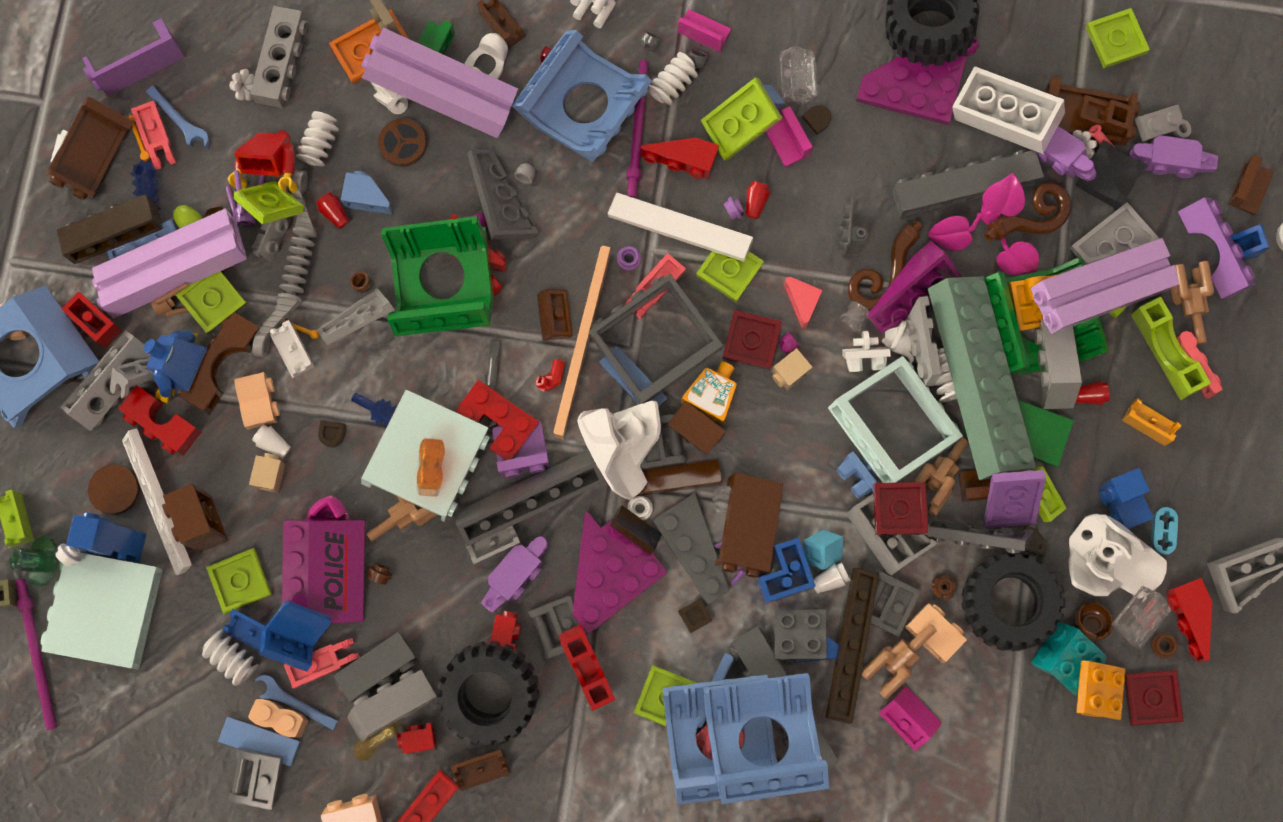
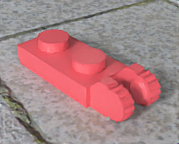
[131,100,176,170]
[624,253,686,319]
[1176,331,1223,399]
[284,638,360,689]

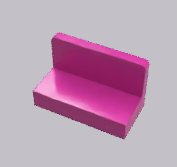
[678,9,731,52]
[765,106,813,167]
[879,686,942,751]

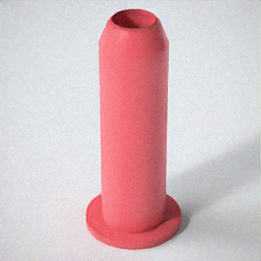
[1088,124,1115,148]

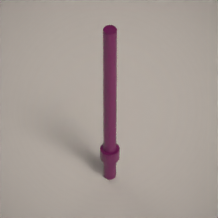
[626,60,649,199]
[15,579,57,731]

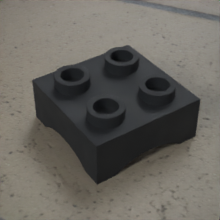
[1076,140,1146,210]

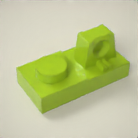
[1033,466,1066,522]

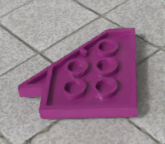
[856,55,967,125]
[572,511,668,635]

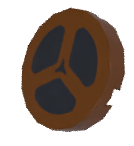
[378,119,427,167]

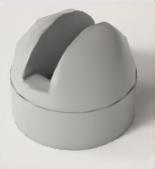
[514,163,535,184]

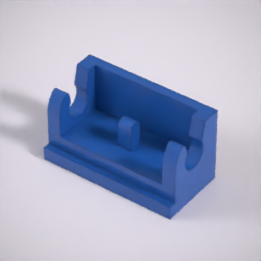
[223,609,266,651]

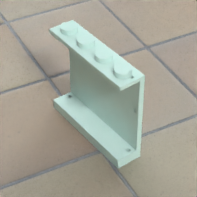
[361,390,490,522]
[41,553,163,670]

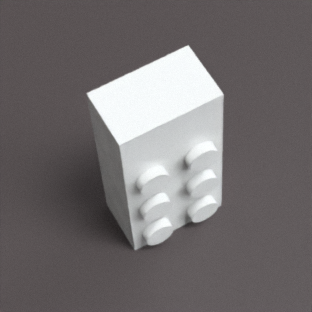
[952,67,1065,154]

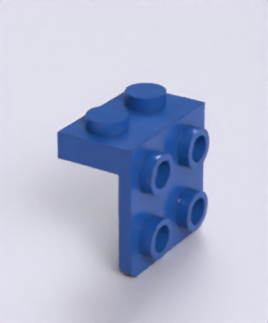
[259,601,331,672]

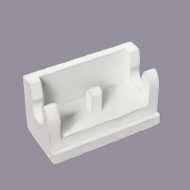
[270,320,315,378]

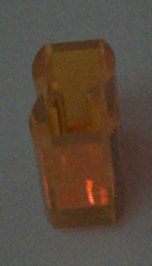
[416,438,445,497]

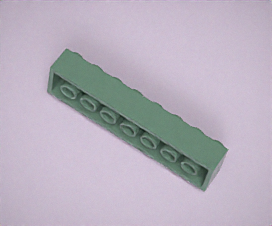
[928,276,1036,480]

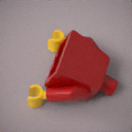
[228,130,297,193]

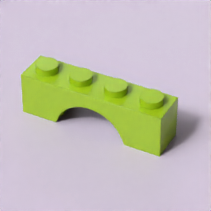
[1131,297,1211,401]

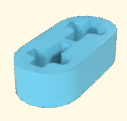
[1150,507,1178,556]

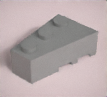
[1035,320,1082,409]
[846,494,938,576]
[1207,538,1283,613]
[347,670,436,744]

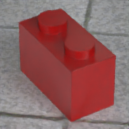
[61,291,122,348]

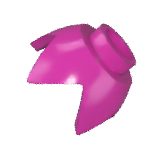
[306,496,349,520]

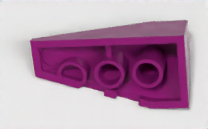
[867,241,962,333]

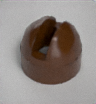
[350,271,372,293]

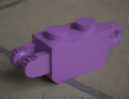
[1036,126,1097,181]
[1127,135,1218,178]
[481,536,549,613]

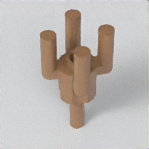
[1170,261,1214,345]
[913,437,969,517]
[366,496,437,541]
[861,623,937,699]

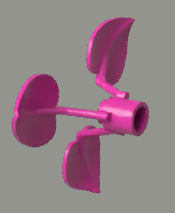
[928,173,1039,276]

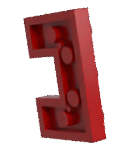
[455,380,540,460]

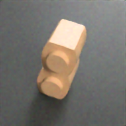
[234,372,280,430]
[248,699,309,738]

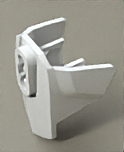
[577,401,661,500]
[1068,513,1167,597]

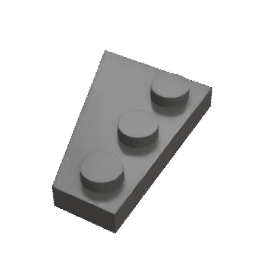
[1070,202,1159,265]
[317,288,394,345]

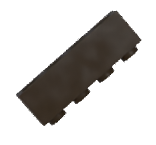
[57,194,163,264]

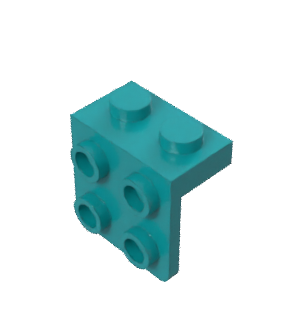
[1031,622,1107,697]

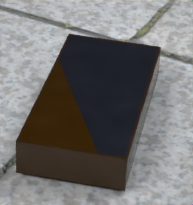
[610,505,662,555]

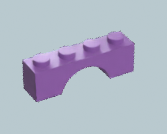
[1178,197,1255,299]

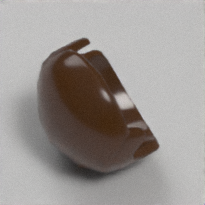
[1074,602,1113,641]

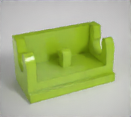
[0,489,34,549]

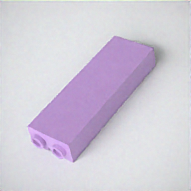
[361,28,518,138]
[92,208,247,319]
[1030,238,1179,334]

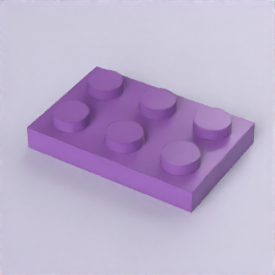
[983,470,1046,528]

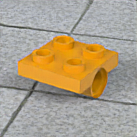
[1008,275,1057,331]
[1077,661,1125,720]

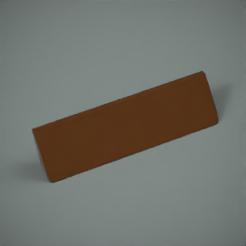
[622,460,722,499]

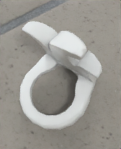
[882,320,914,364]

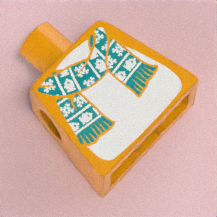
[681,361,737,425]

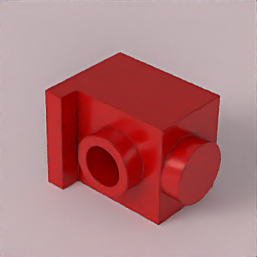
[490,611,521,651]
[397,723,437,754]

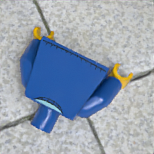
[144,330,207,404]

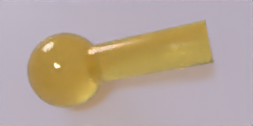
[353,725,398,760]

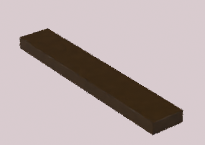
[825,567,879,724]

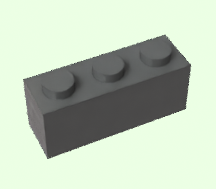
[333,632,418,702]

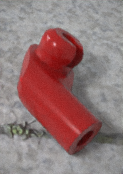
[535,360,565,391]

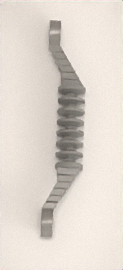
[252,170,317,358]

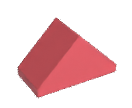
[784,277,822,329]

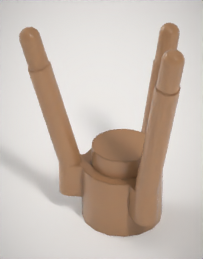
[151,283,189,317]

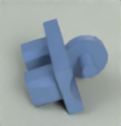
[836,452,878,499]

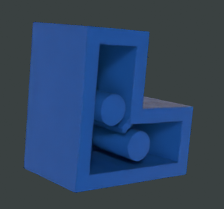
[1098,468,1154,529]
[757,538,816,605]

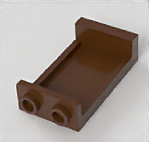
[1045,76,1140,146]
[44,97,134,200]
[715,472,783,578]

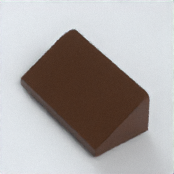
[537,289,573,341]

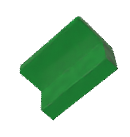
[418,20,455,55]

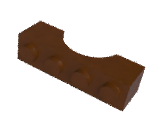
[179,312,260,415]

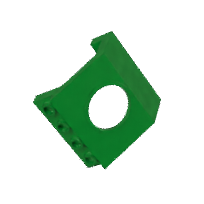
[381,216,494,337]
[984,258,1109,375]

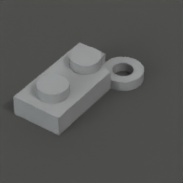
[1135,105,1191,142]

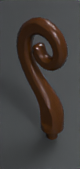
[984,182,1071,241]
[848,221,923,311]

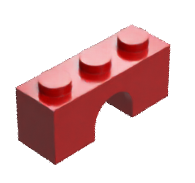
[118,385,202,456]
[558,624,616,711]

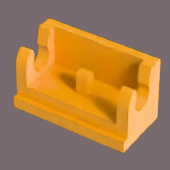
[1122,398,1182,446]

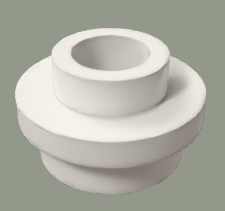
[627,496,653,521]
[56,543,81,567]

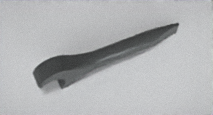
[487,340,500,429]

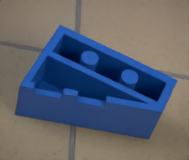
[66,512,147,564]

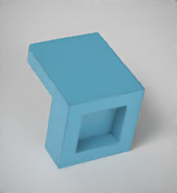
[804,530,843,570]

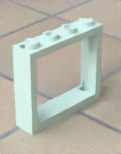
[828,356,963,483]

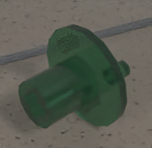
[9,536,58,586]

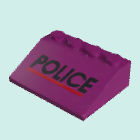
[282,519,366,623]

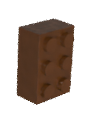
[162,484,229,553]

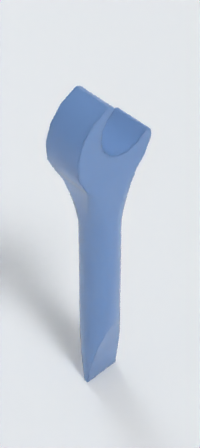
[145,85,210,149]
[255,675,338,730]

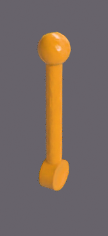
[127,115,151,162]
[283,320,319,339]

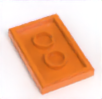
[329,9,409,84]

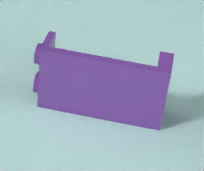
[82,18,185,97]

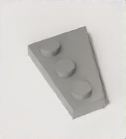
[904,296,942,387]

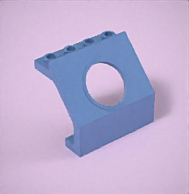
[512,30,652,162]
[0,286,99,429]
[703,673,829,804]
[663,675,777,805]

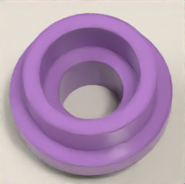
[724,197,744,220]
[617,246,641,271]

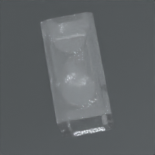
[779,46,819,104]
[1111,586,1171,649]

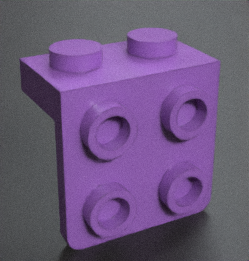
[492,419,550,478]

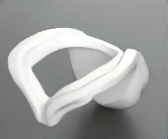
[465,33,508,79]

